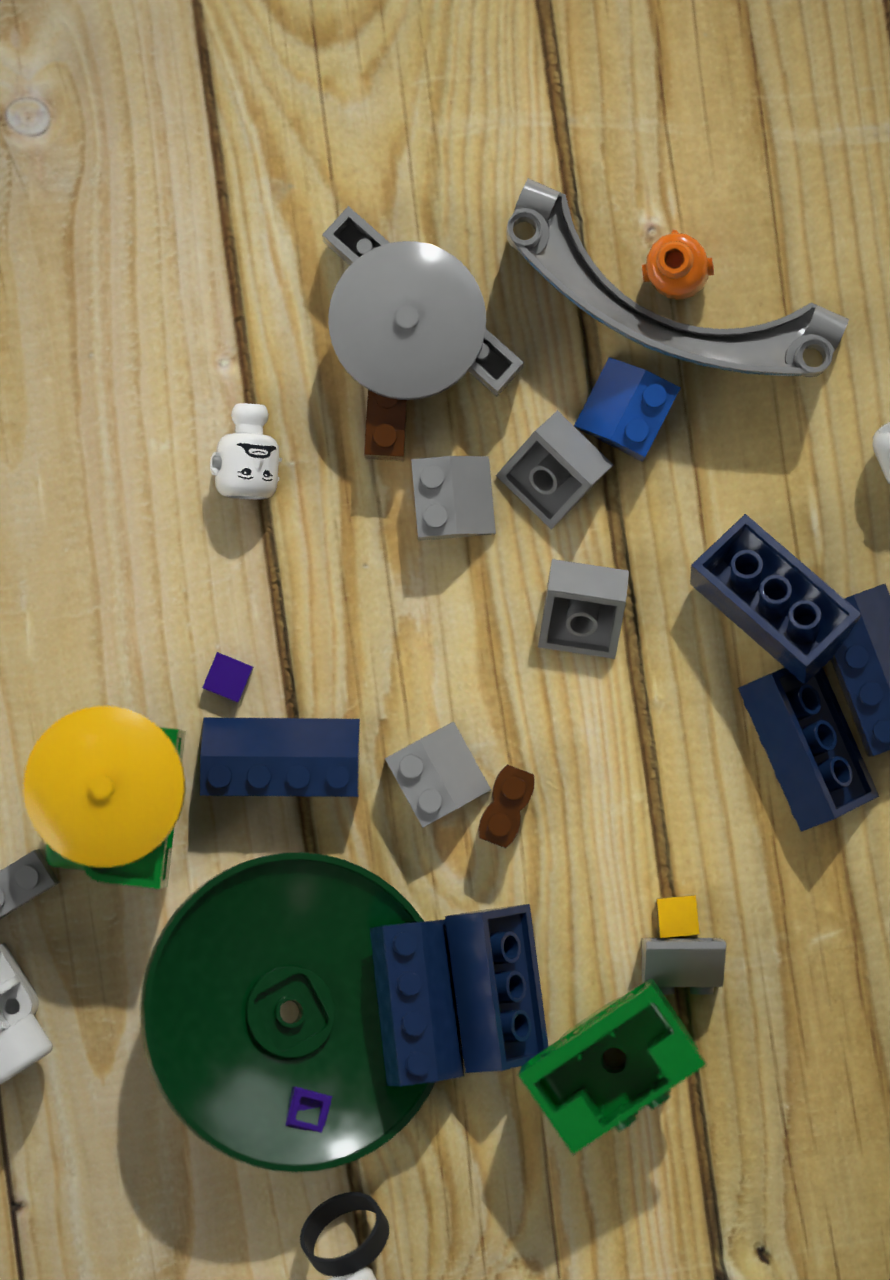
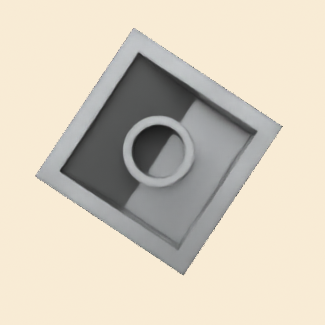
[496,410,613,529]
[411,456,496,541]
[538,559,629,659]
[385,722,491,828]
[642,938,726,994]

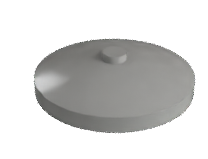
[328,241,486,400]

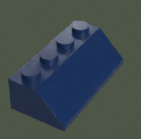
[690,514,861,685]
[831,584,890,757]
[738,667,879,832]
[200,718,360,797]
[445,904,548,1073]
[370,920,464,1086]

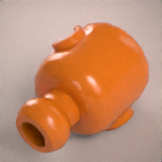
[642,230,714,300]

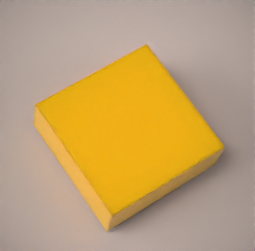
[656,895,700,938]

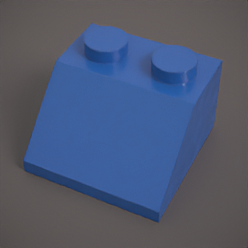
[574,357,681,462]

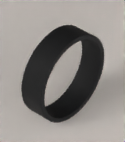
[300,1192,389,1277]

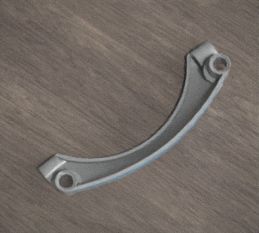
[506,178,849,378]

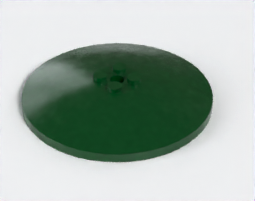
[140,852,436,1172]

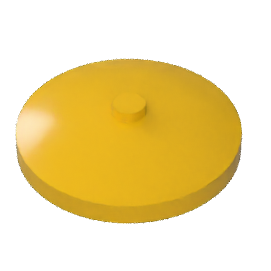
[23,706,185,867]

